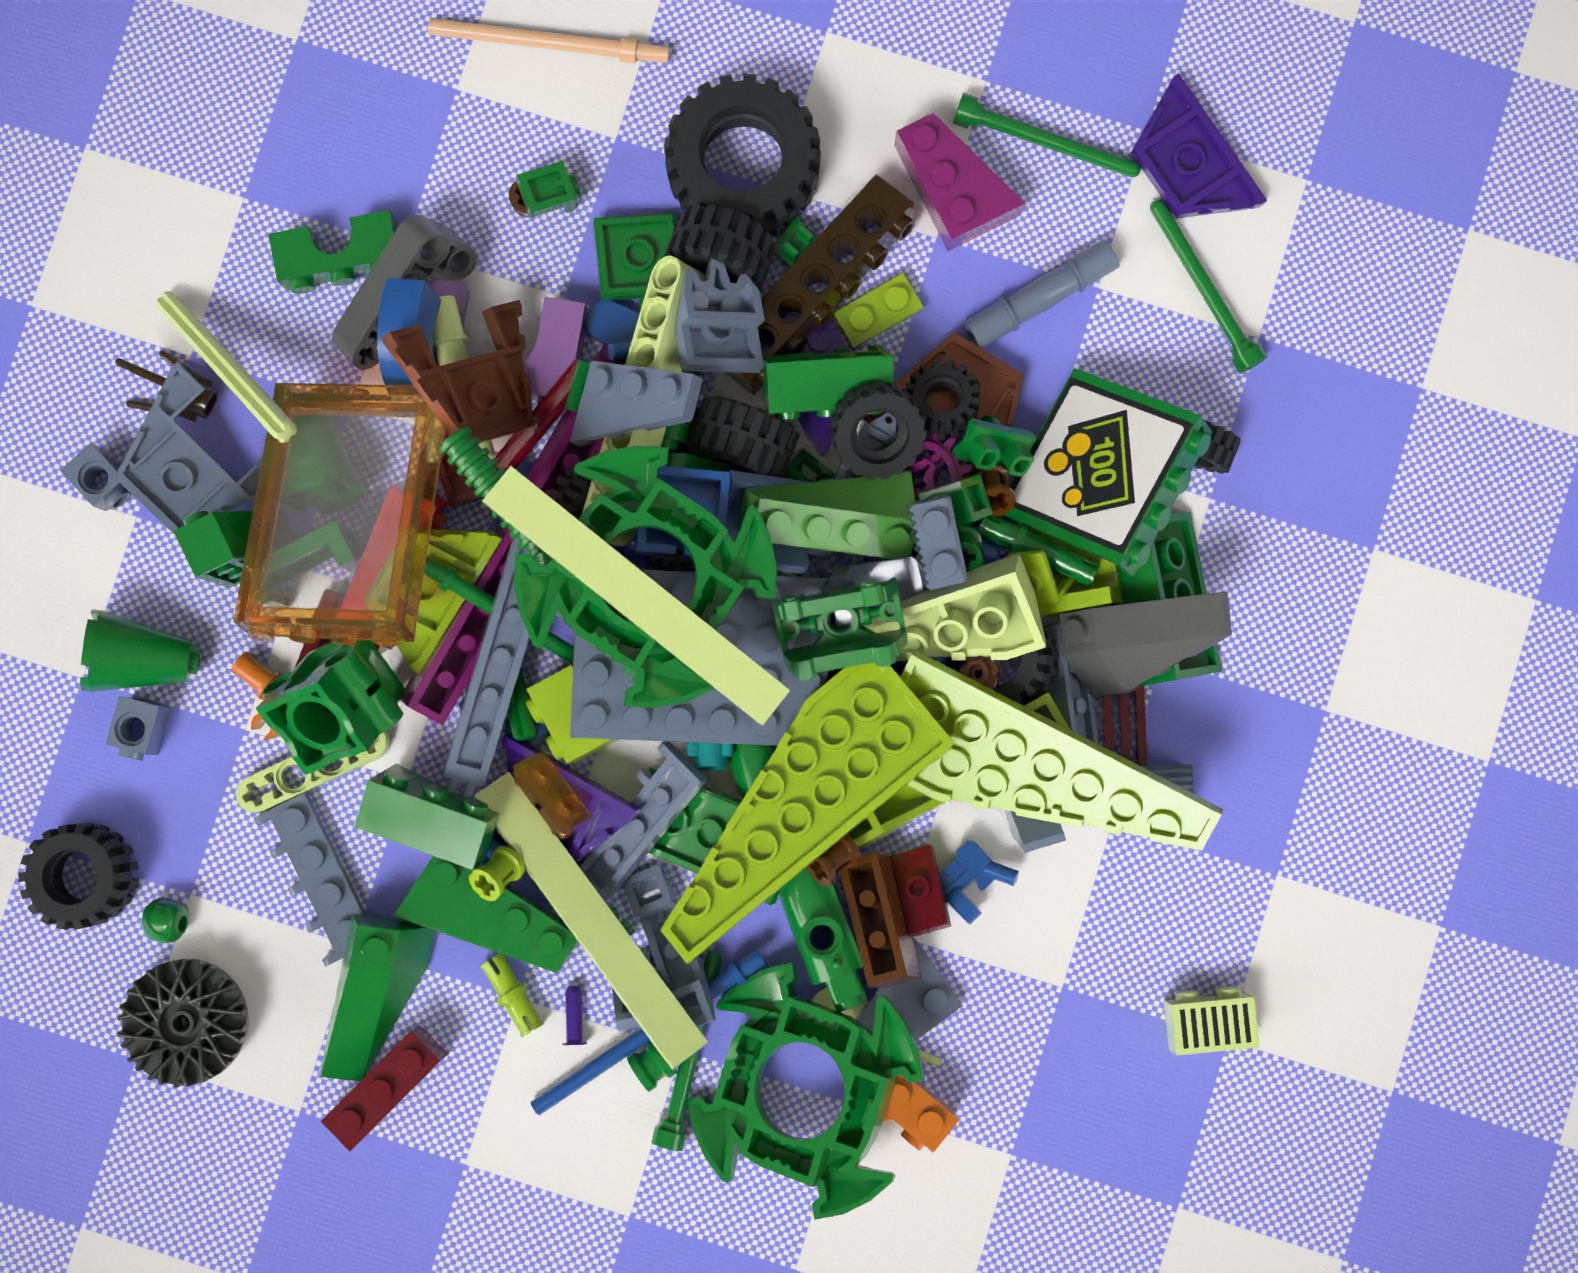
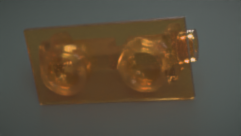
[513,751,592,840]

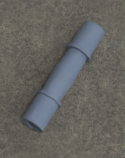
[963,239,1120,349]

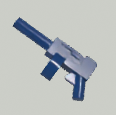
[940,841,1019,925]

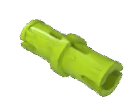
[480,954,545,1038]

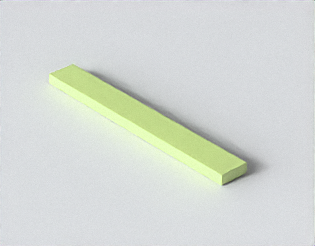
[482,466,790,725]
[474,772,708,1070]

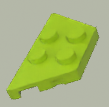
[364,528,502,674]

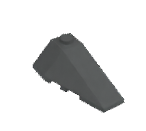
[1059,592,1232,697]

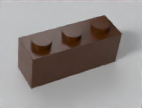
[840,852,922,988]

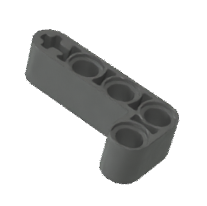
[332,214,478,370]

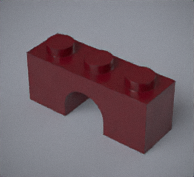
[320,1025,448,1152]

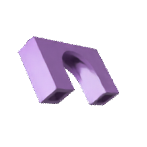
[429,278,588,405]

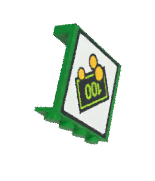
[1002,368,1213,578]

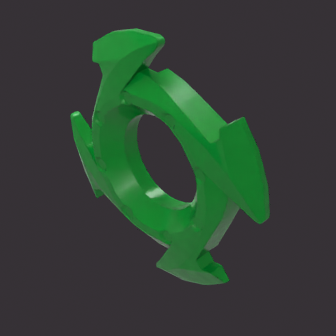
[514,445,777,708]
[687,963,925,1220]

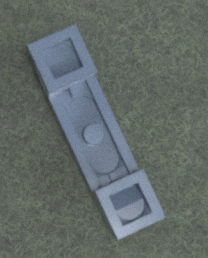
[623,864,716,1028]

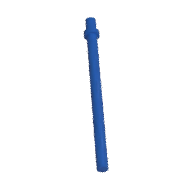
[530,950,766,1116]

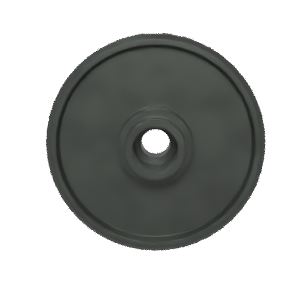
[117,959,249,1088]

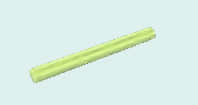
[156,291,297,443]

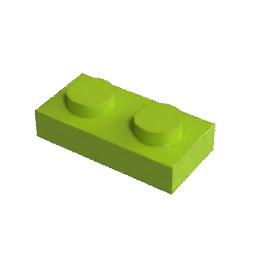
[833,273,924,351]

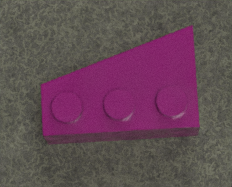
[894,113,1025,251]

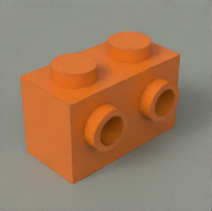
[883,1075,960,1153]

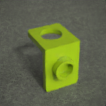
[1006,550,1075,604]

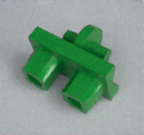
[952,415,1036,477]

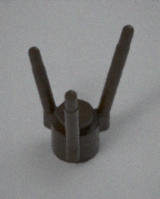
[115,350,218,422]

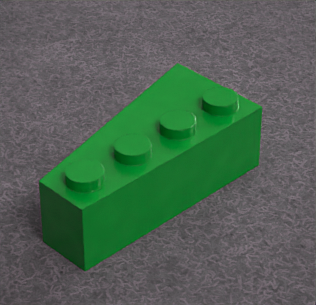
[393,856,579,973]

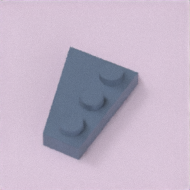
[570,361,703,446]
[855,937,963,1041]

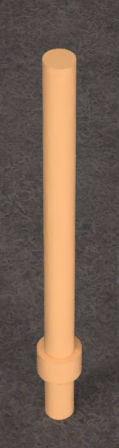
[428,18,670,64]

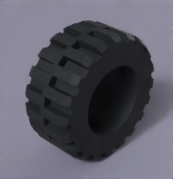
[664,73,821,236]

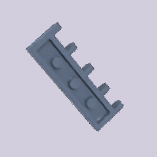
[577,741,708,901]
[254,792,367,967]

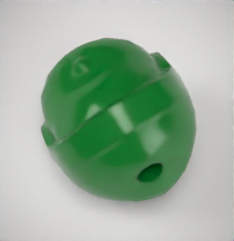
[142,898,189,943]

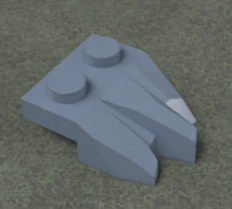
[675,258,765,373]

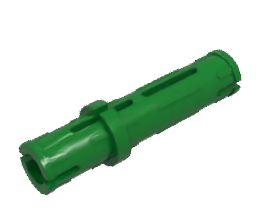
[978,516,1101,588]

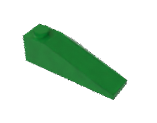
[320,913,435,1082]

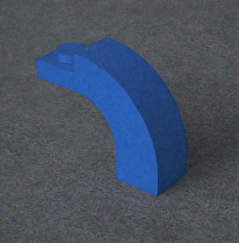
[377,278,441,412]

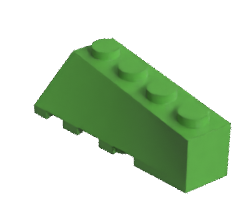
[737,470,915,559]

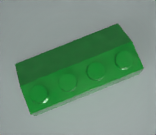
[1117,512,1222,686]

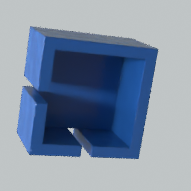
[636,466,731,560]

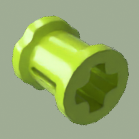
[469,846,525,901]

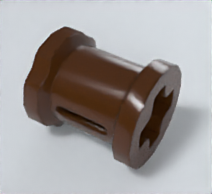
[973,463,1016,517]
[806,834,861,886]

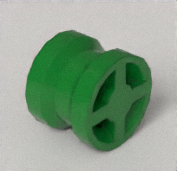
[627,1041,678,1092]

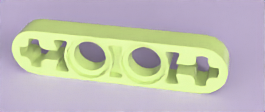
[236,731,390,813]

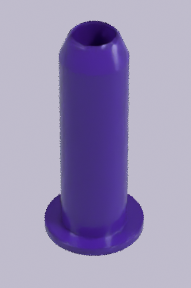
[562,986,587,1046]

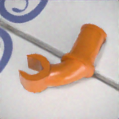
[231,652,282,740]

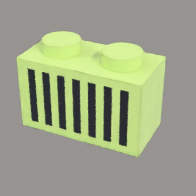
[1164,986,1260,1055]

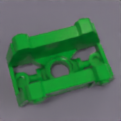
[771,577,908,681]

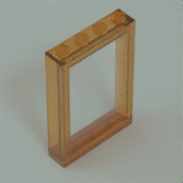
[233,383,445,647]

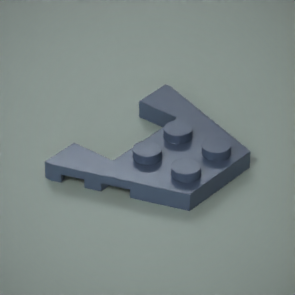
[115,361,283,535]

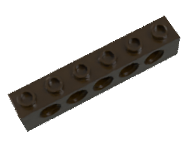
[725,174,915,396]

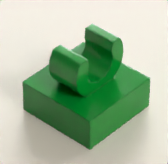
[774,218,818,268]

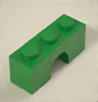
[268,210,398,294]

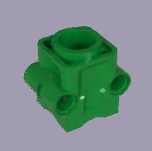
[256,632,405,775]

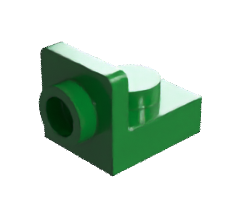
[516,161,580,218]

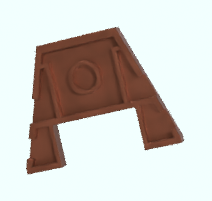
[381,300,534,443]
[861,332,1024,479]

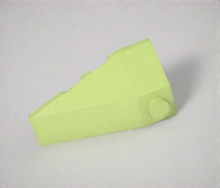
[864,554,1046,661]

